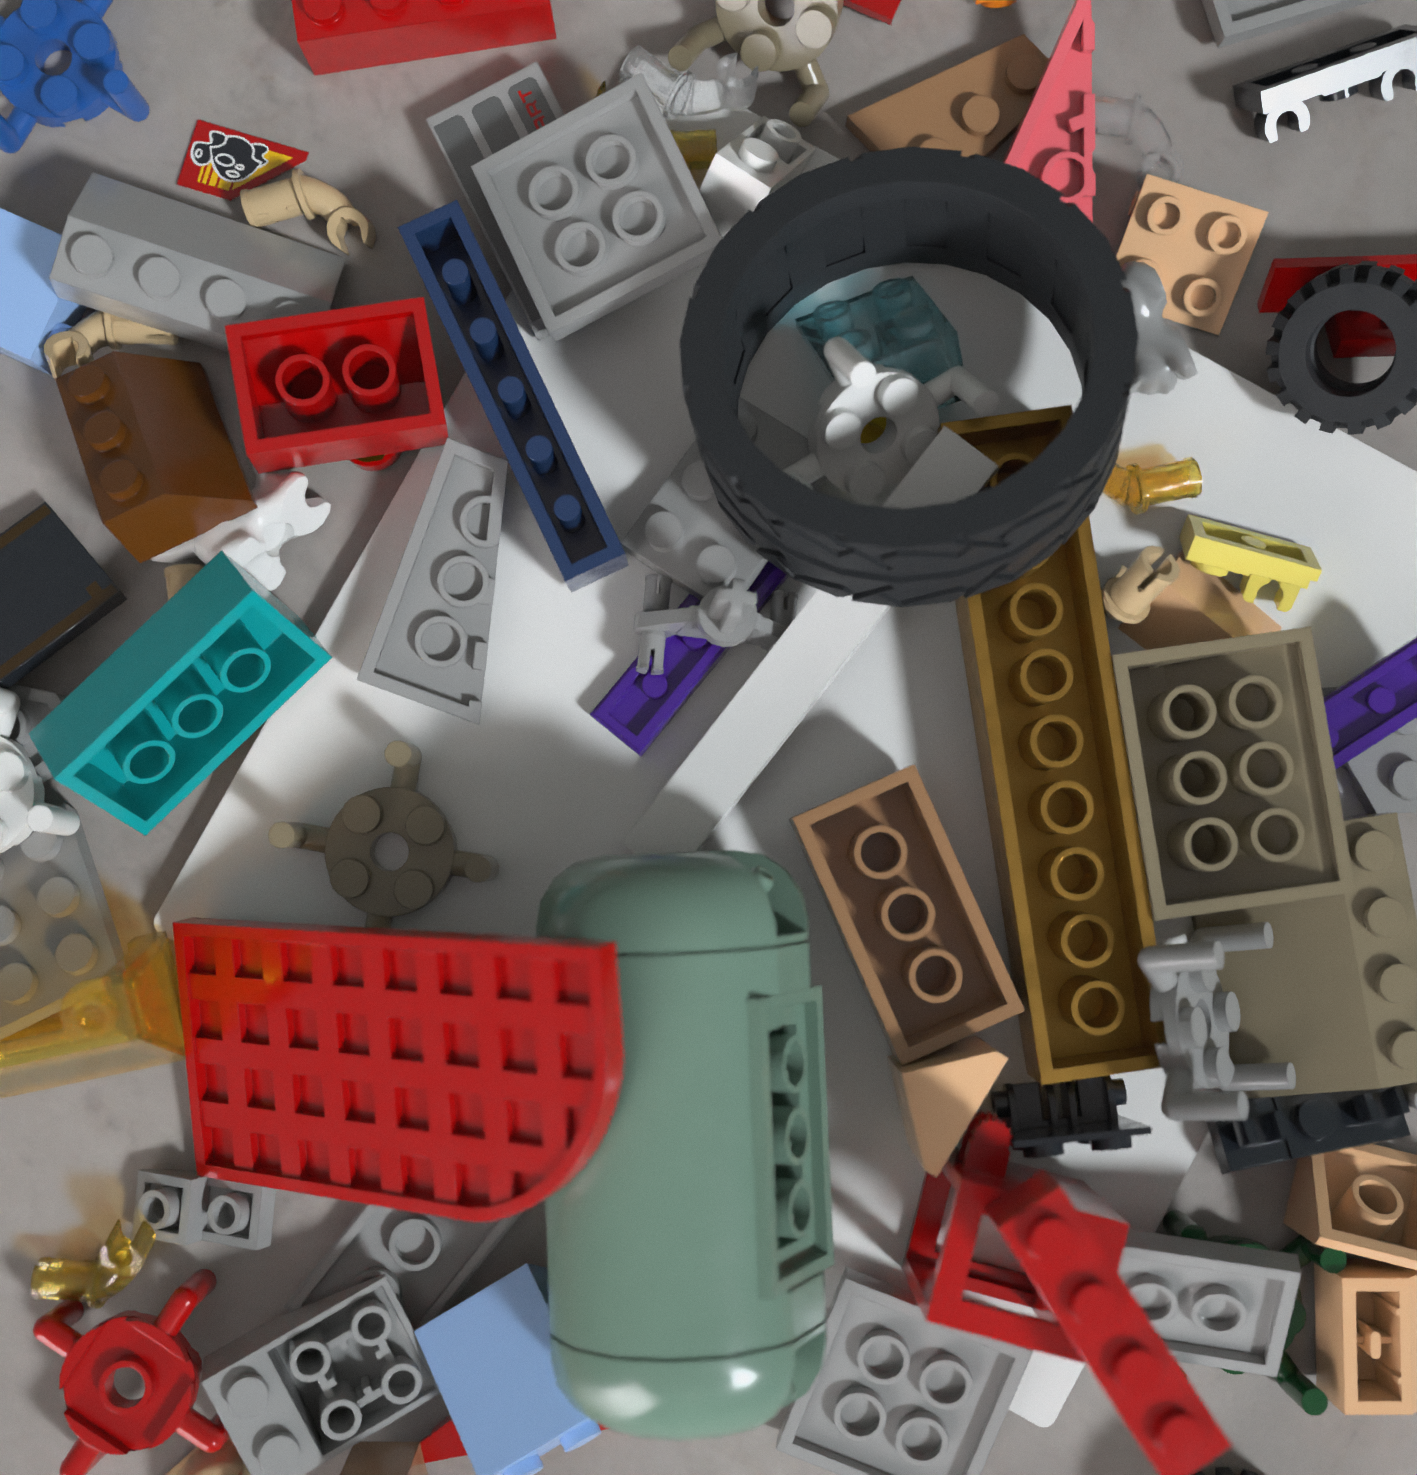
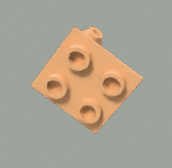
[1116,173,1269,335]

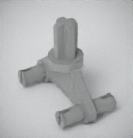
[633,574,798,675]

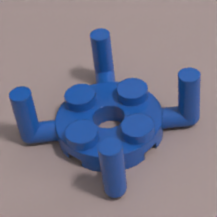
[0,0,150,154]

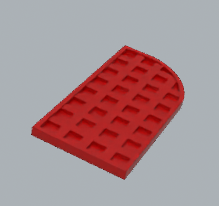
[172,917,624,1222]

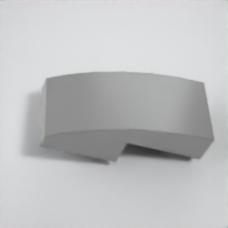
[132,1169,276,1251]

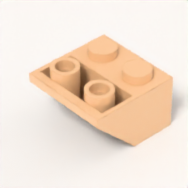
[1314,1258,1417,1415]

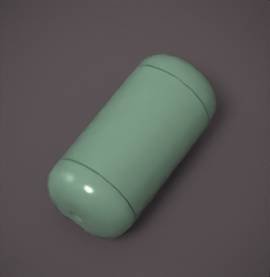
[536,850,834,1441]

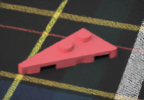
[1003,0,1096,222]

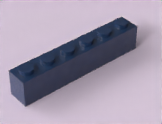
[398,200,629,593]

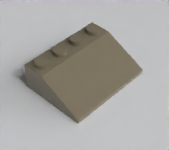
[1111,626,1356,921]
[1192,812,1417,1099]

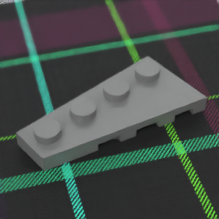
[356,438,508,725]

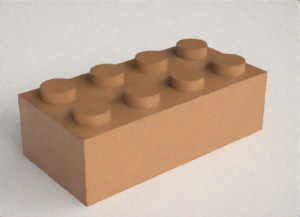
[789,764,1025,1065]

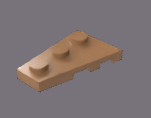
[845,34,1049,158]

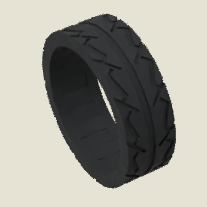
[679,146,1139,607]

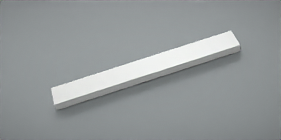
[621,426,999,854]

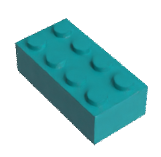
[28,550,332,836]

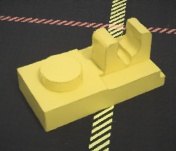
[1179,514,1322,612]

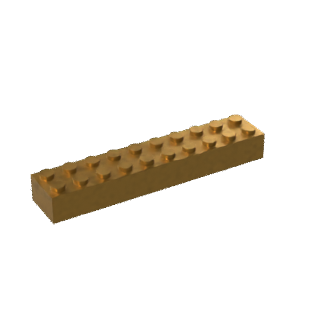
[937,405,1167,1085]

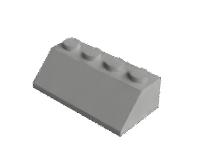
[49,172,346,352]

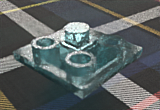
[795,276,963,409]

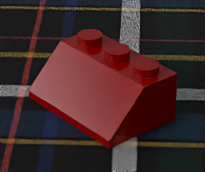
[224,297,449,474]

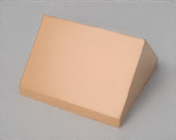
[1118,549,1282,650]
[887,1035,1008,1177]
[1283,1144,1417,1270]

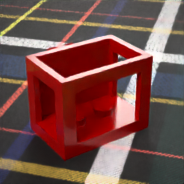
[901,1109,1130,1364]

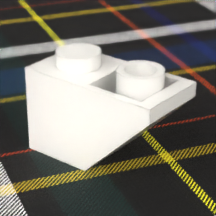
[699,116,816,238]

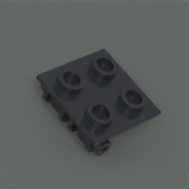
[991,1075,1152,1158]

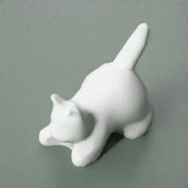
[151,464,331,591]

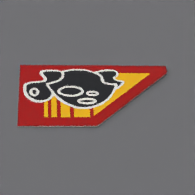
[176,119,309,201]

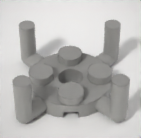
[1138,922,1296,1121]

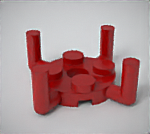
[33,1269,230,1475]

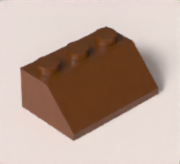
[55,351,258,563]

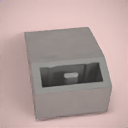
[201,1274,440,1475]

